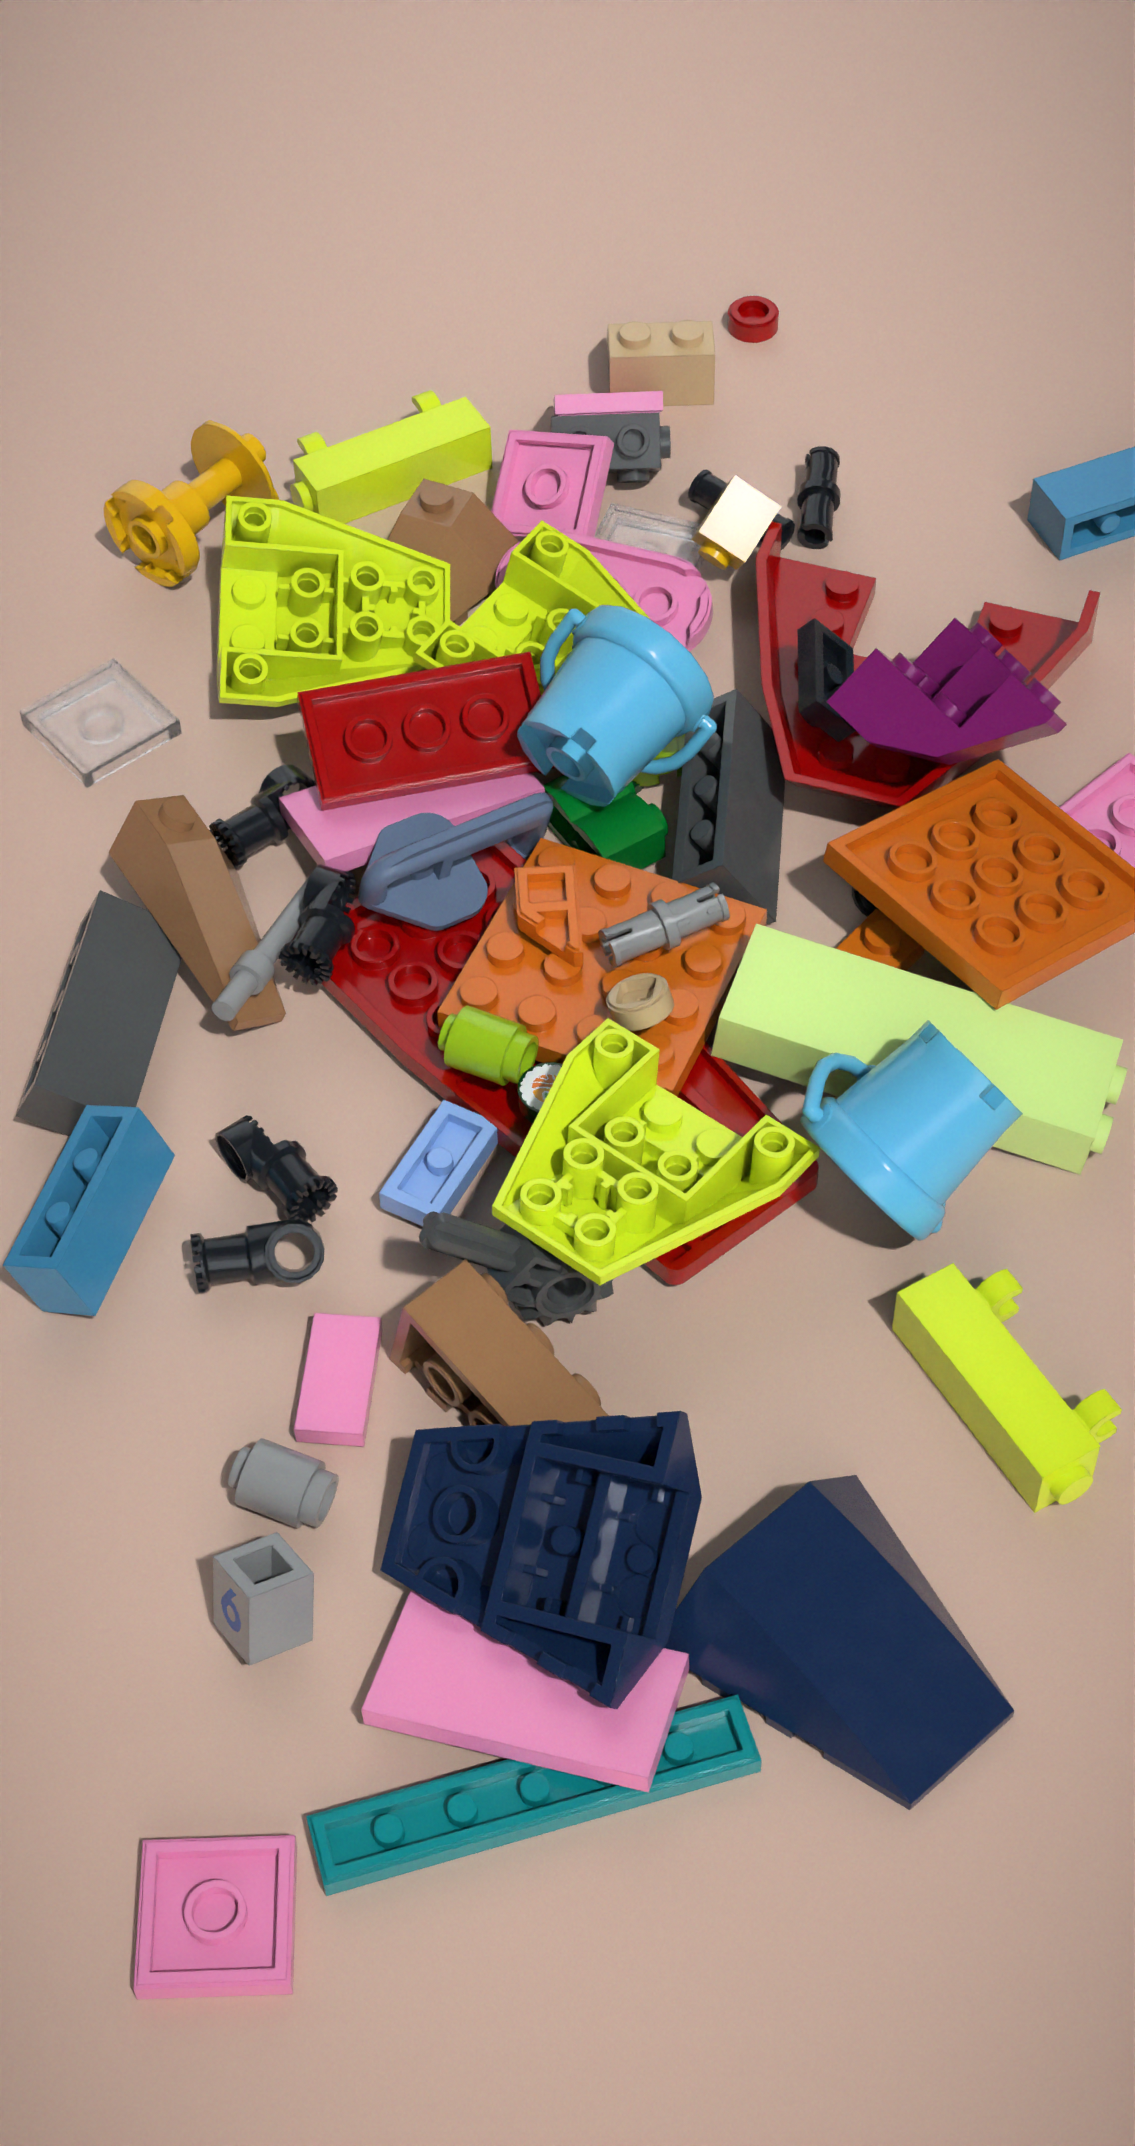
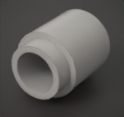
[228,1438,339,1528]

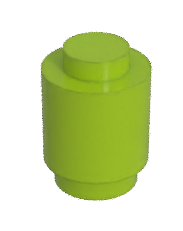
[438,1005,539,1086]

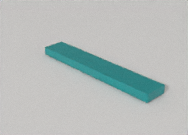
[306,1694,762,1896]

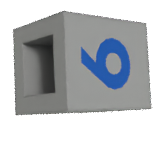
[213,1532,314,1666]

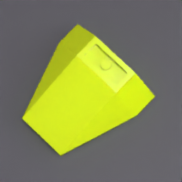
[216,495,450,707]
[413,521,651,695]
[492,1018,820,1286]

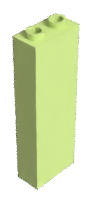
[711,924,1128,1175]

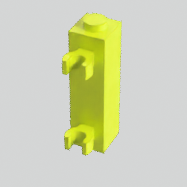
[290,390,492,524]
[892,1263,1122,1513]

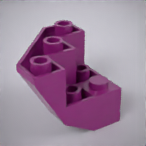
[827,618,1067,765]

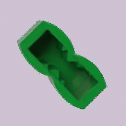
[543,775,668,869]

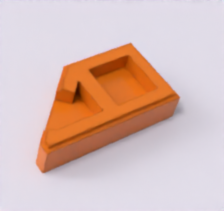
[514,865,583,967]

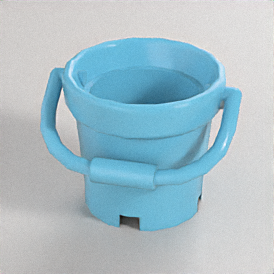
[517,605,717,807]
[800,1020,1023,1241]

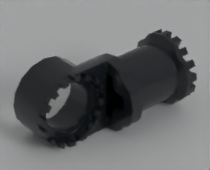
[209,765,316,869]
[279,864,356,986]
[215,1115,338,1223]
[190,1219,325,1293]

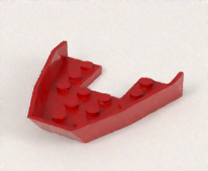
[755,522,1101,810]

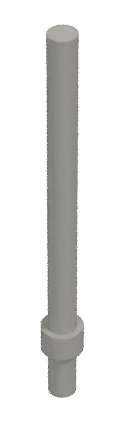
[212,865,318,1021]

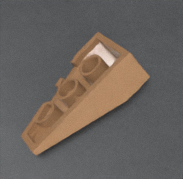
[388,479,519,626]
[108,795,286,1031]

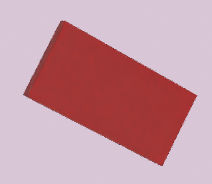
[297,652,555,811]

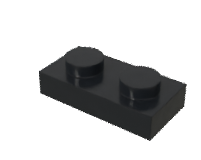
[797,618,856,742]

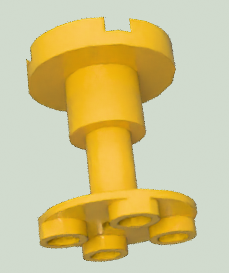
[103,420,279,587]

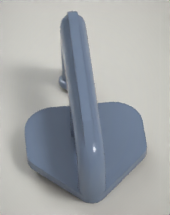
[358,793,553,931]

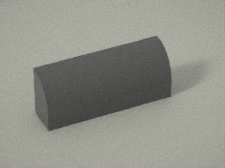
[672,689,785,924]
[15,890,182,1136]

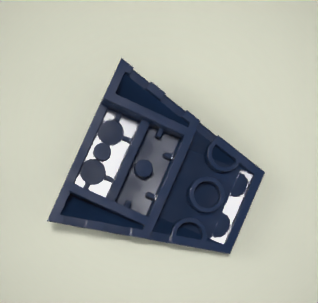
[380,1411,702,1709]
[664,1475,1014,1810]

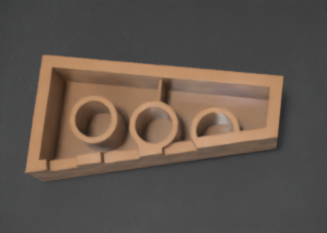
[389,1259,609,1426]

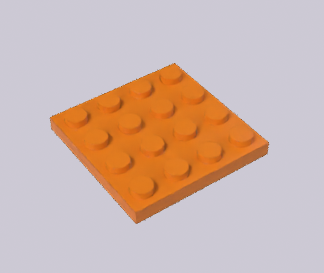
[823,759,1135,1010]
[437,838,767,1096]

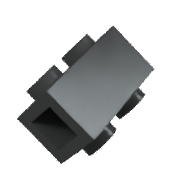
[551,413,671,483]

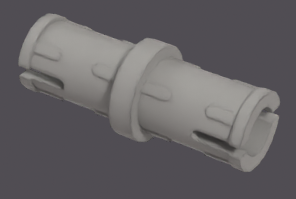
[598,882,730,968]

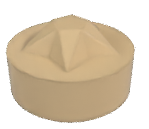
[606,973,674,1031]

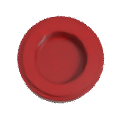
[727,296,779,343]

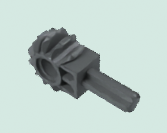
[419,1211,614,1326]

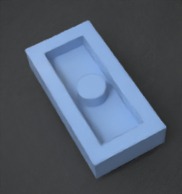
[379,1100,498,1226]

